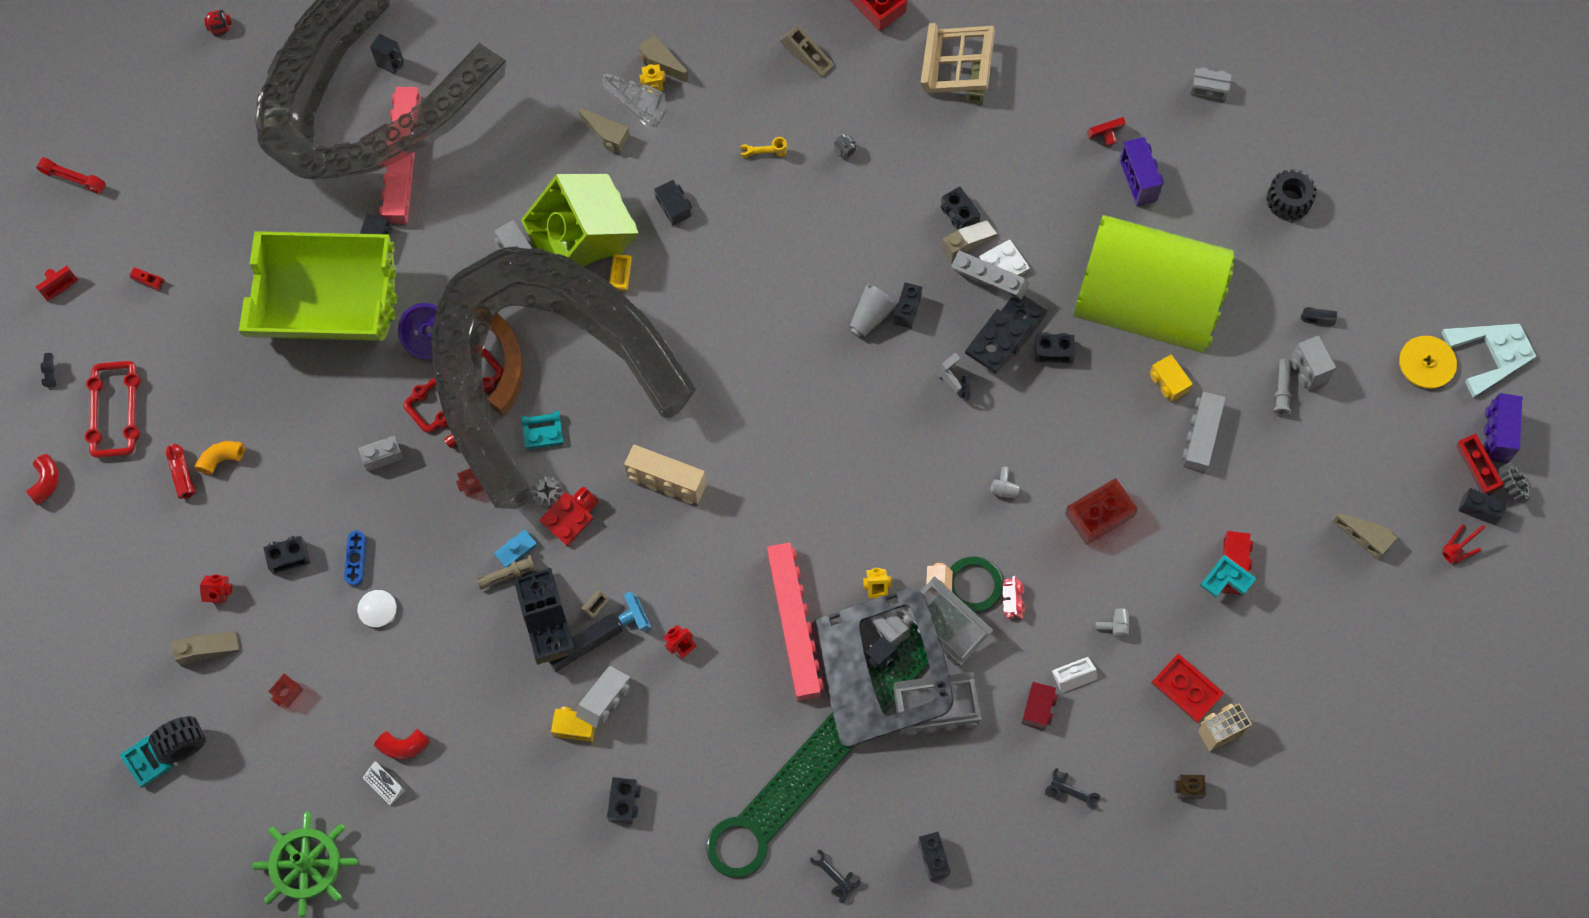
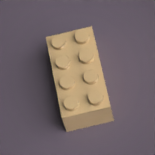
[624,444,707,504]

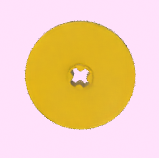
[1399,336,1457,389]

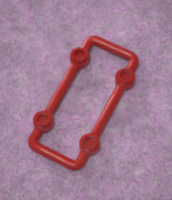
[403,346,504,433]
[84,361,141,458]

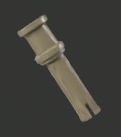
[476,555,537,590]

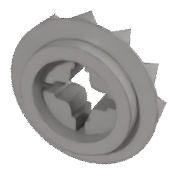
[532,477,563,507]

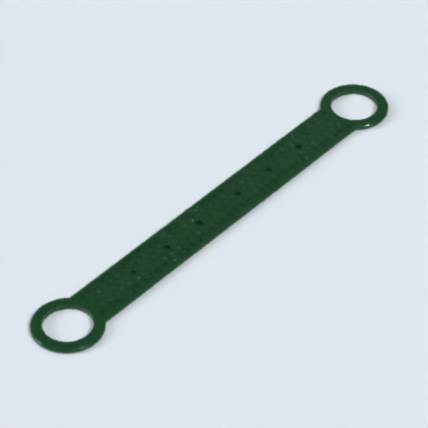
[706,556,1003,878]

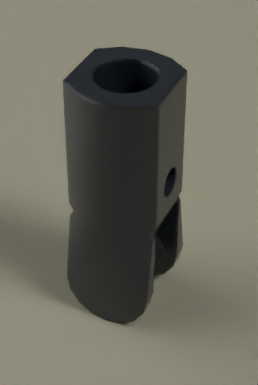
[1301,307,1337,325]

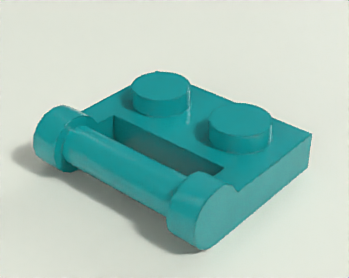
[521,411,564,450]
[119,735,173,788]

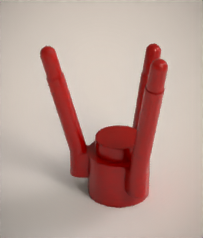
[1442,524,1485,564]

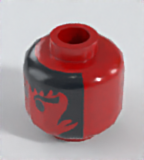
[204,10,232,34]

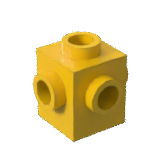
[639,64,666,94]
[863,568,891,599]

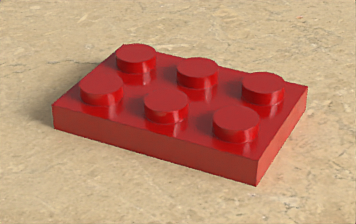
[1151,653,1224,723]

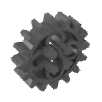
[1499,463,1532,504]

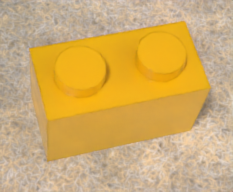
[1150,355,1193,402]
[551,707,595,742]

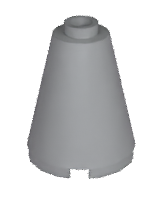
[850,284,898,337]

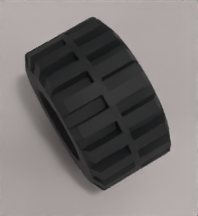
[1266,169,1317,220]
[148,716,206,764]

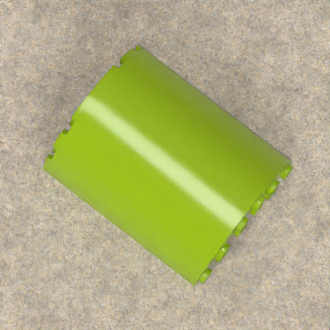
[1073,215,1235,353]
[239,231,397,341]

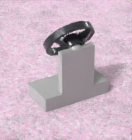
[935,353,970,401]

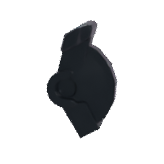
[40,353,56,387]

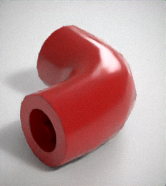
[26,454,59,506]
[374,729,431,760]

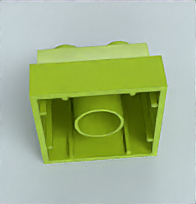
[521,174,638,279]

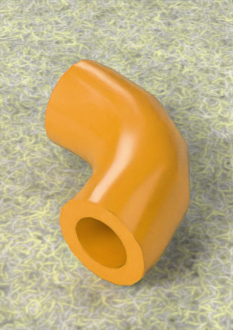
[194,441,245,475]

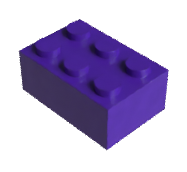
[1119,137,1164,207]
[1483,393,1523,463]

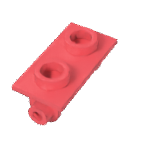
[1003,576,1025,619]

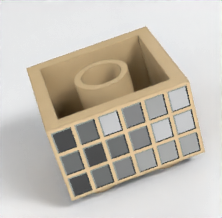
[1198,703,1252,752]

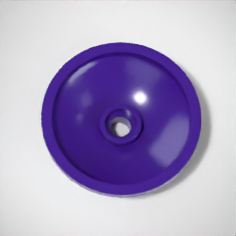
[398,303,453,359]

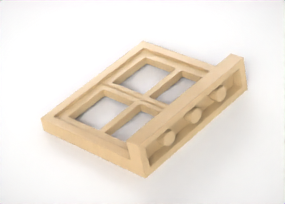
[921,23,995,93]

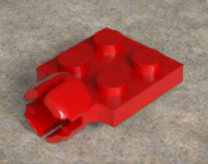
[539,487,598,547]

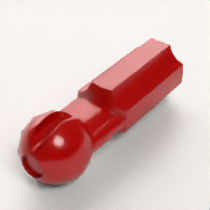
[165,444,196,499]

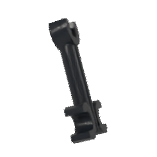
[1045,768,1101,809]
[810,850,861,903]

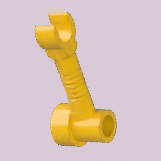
[740,137,787,158]

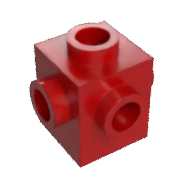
[200,574,232,604]
[663,625,697,659]

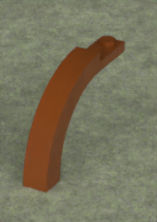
[459,296,524,417]

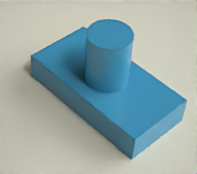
[494,529,537,568]
[619,592,652,632]

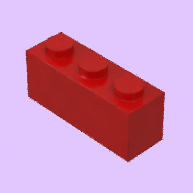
[1456,433,1504,495]
[1221,531,1253,595]

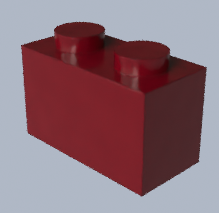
[1021,681,1058,730]

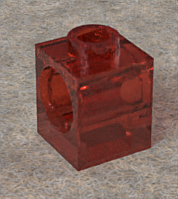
[456,465,488,497]
[268,673,303,708]

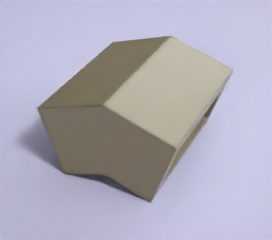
[581,590,609,619]

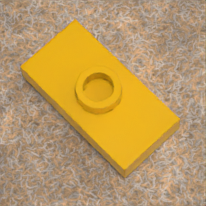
[608,254,632,292]

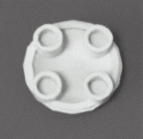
[357,590,397,627]

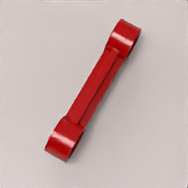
[36,157,106,194]

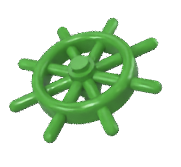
[252,811,358,918]

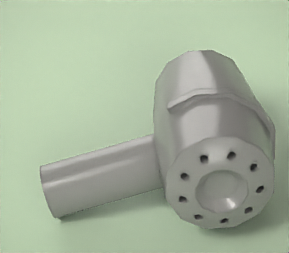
[990,467,1020,499]
[1096,608,1130,638]

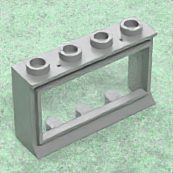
[902,576,993,665]
[893,672,982,736]

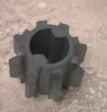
[834,134,857,158]

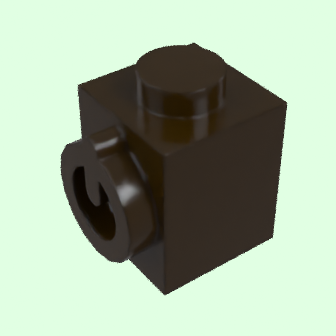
[1174,774,1206,799]

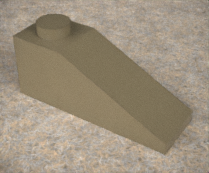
[780,25,834,77]
[638,35,688,82]
[579,107,630,153]
[941,220,997,263]
[1332,513,1397,560]
[171,631,239,666]

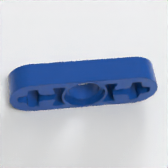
[344,531,367,587]

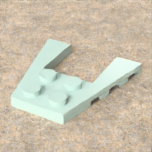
[1441,324,1536,398]

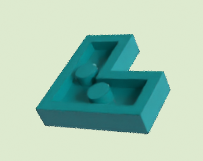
[1200,555,1256,598]

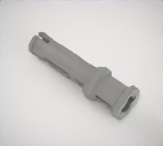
[1274,359,1292,416]

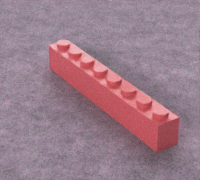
[380,87,421,224]
[767,542,824,701]

